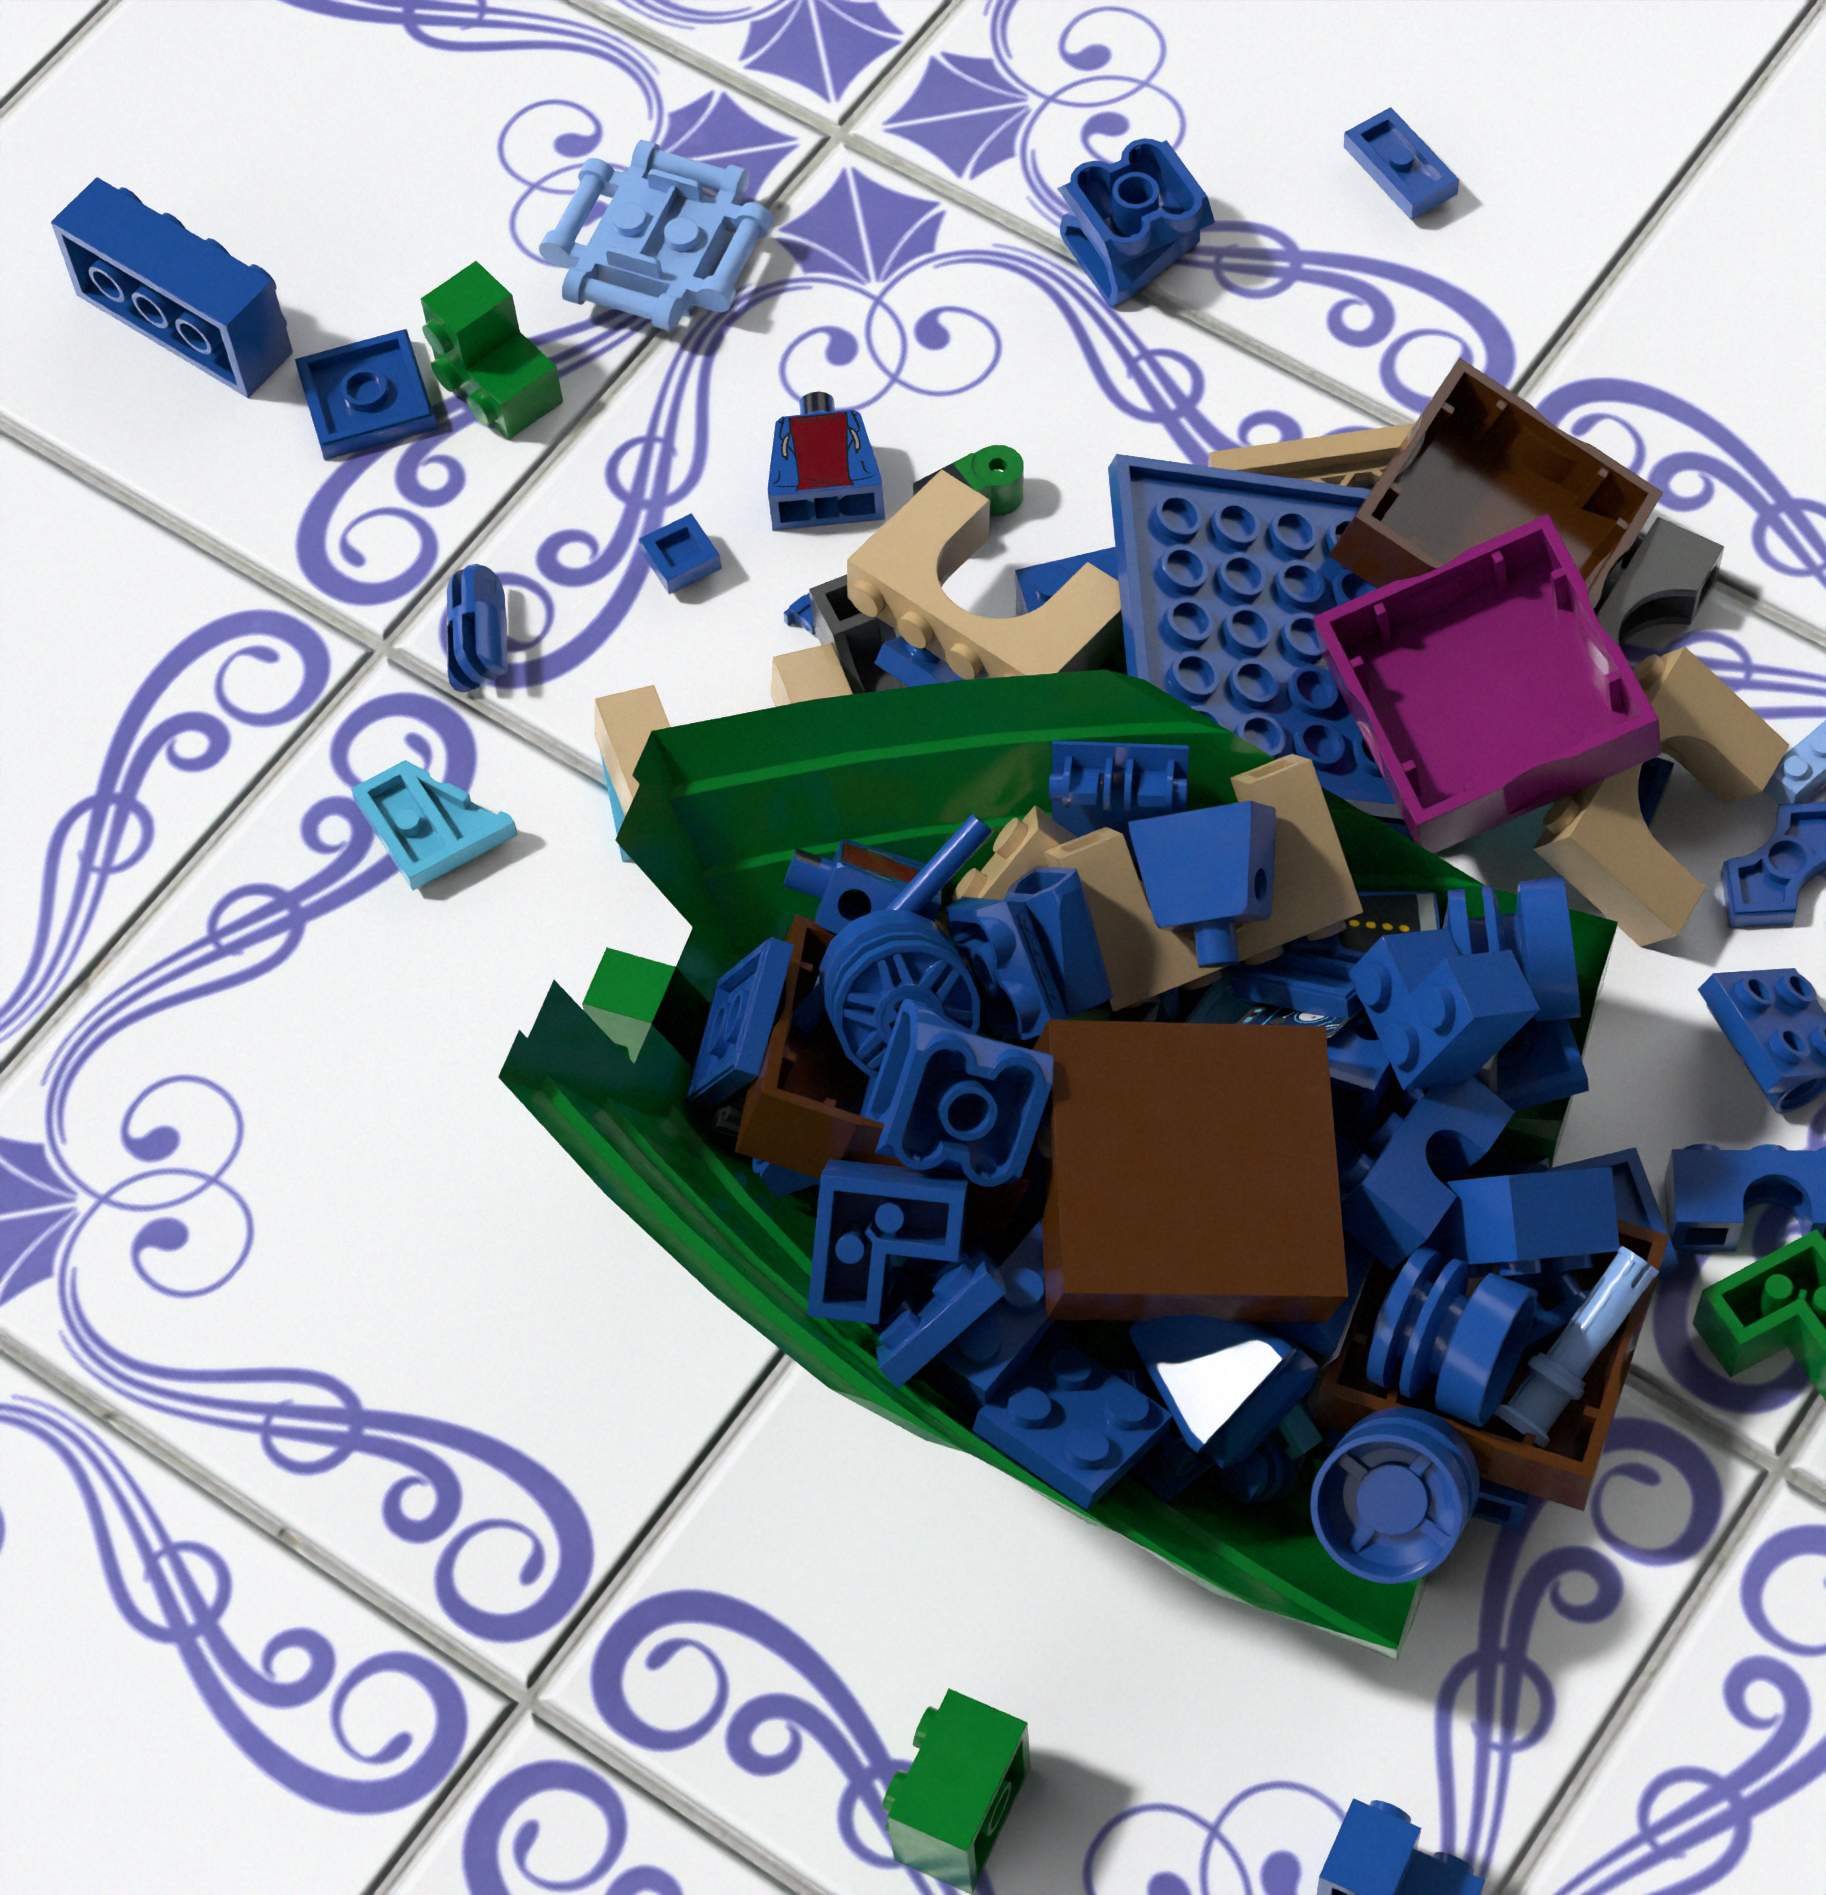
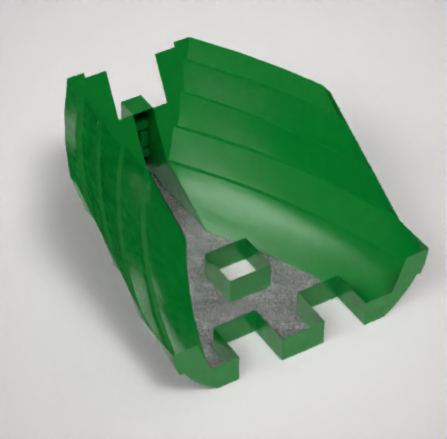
[498,670,1618,1661]

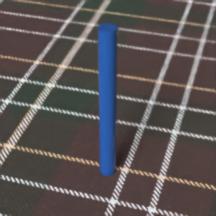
[792,813,993,1035]

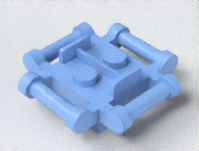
[539,139,774,332]

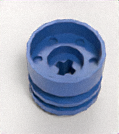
[1442,876,1581,1022]
[819,910,980,1079]
[1366,1245,1538,1427]

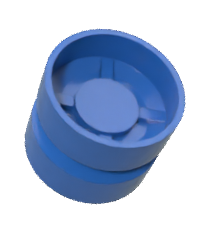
[1310,1407,1480,1584]

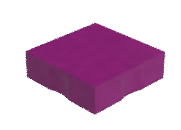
[1313,514,1661,854]

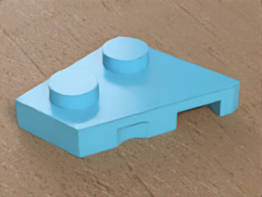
[351,760,518,891]

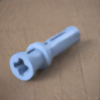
[1494,1246,1659,1449]

